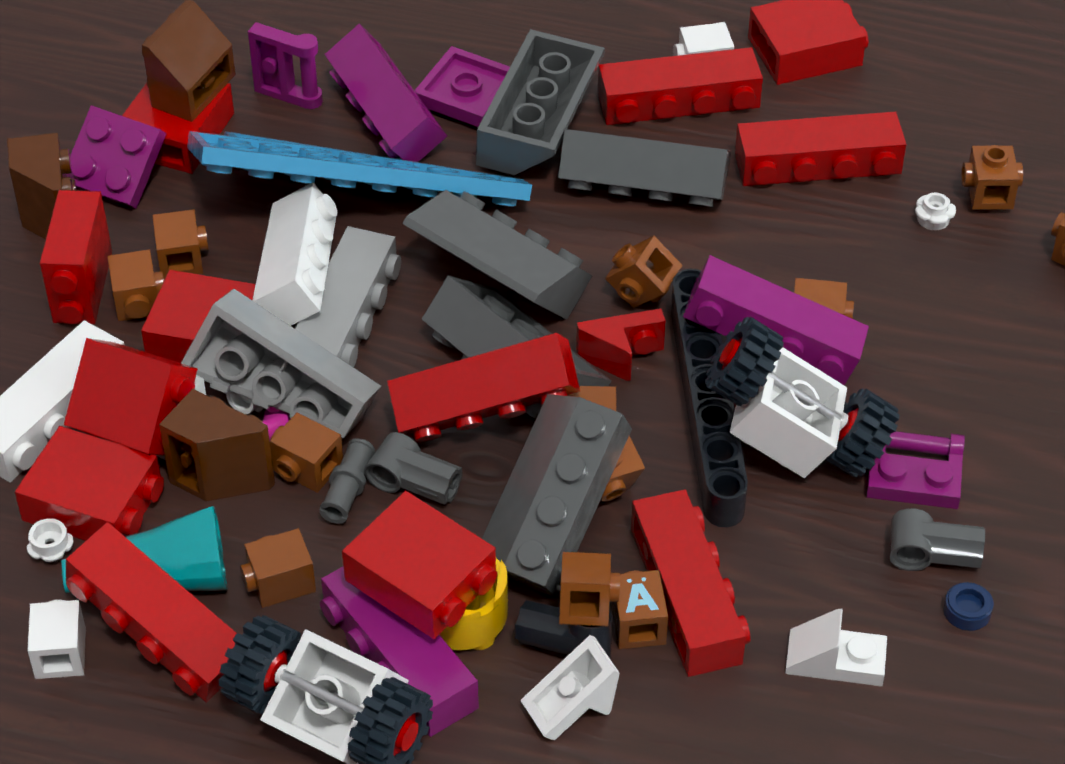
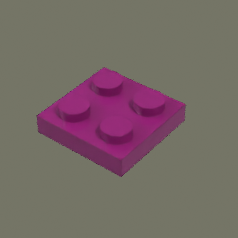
[414,46,510,127]
[66,105,167,208]

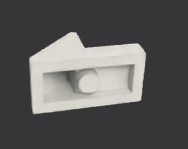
[785,609,887,686]
[521,635,620,741]

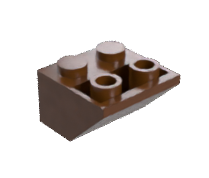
[142,0,236,122]
[7,133,77,239]
[159,389,275,501]

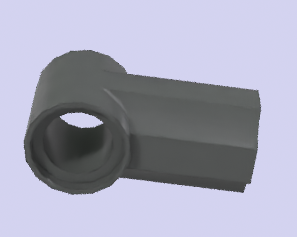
[364,432,462,505]
[890,509,985,571]

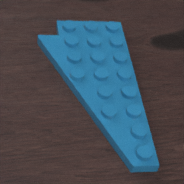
[187,131,532,206]

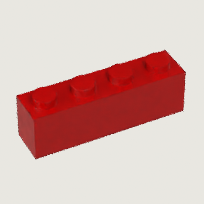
[598,47,763,125]
[735,112,906,186]
[387,333,580,442]
[631,489,751,677]
[66,522,237,703]

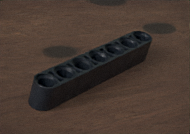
[671,269,748,528]

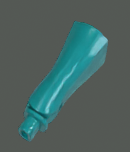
[61,506,228,593]

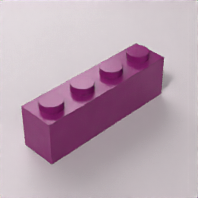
[324,24,447,162]
[683,255,869,385]
[320,567,479,737]

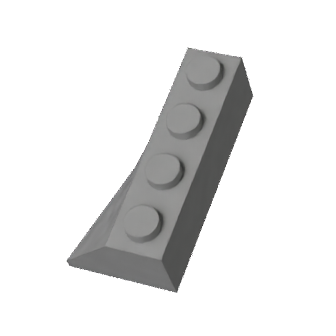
[181,289,381,438]

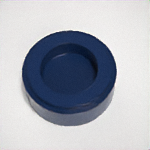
[944,582,994,631]

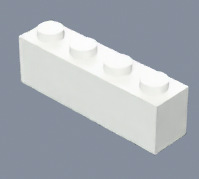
[252,183,337,326]
[0,320,124,483]

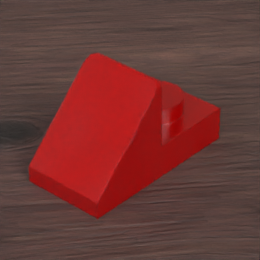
[576,308,666,381]

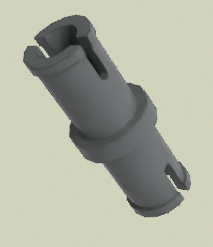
[319,438,375,524]

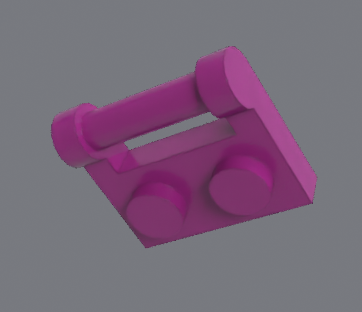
[248,22,323,109]
[866,431,965,509]

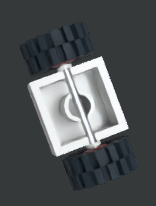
[705,316,899,478]
[219,615,433,764]

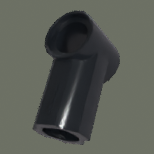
[515,600,613,659]

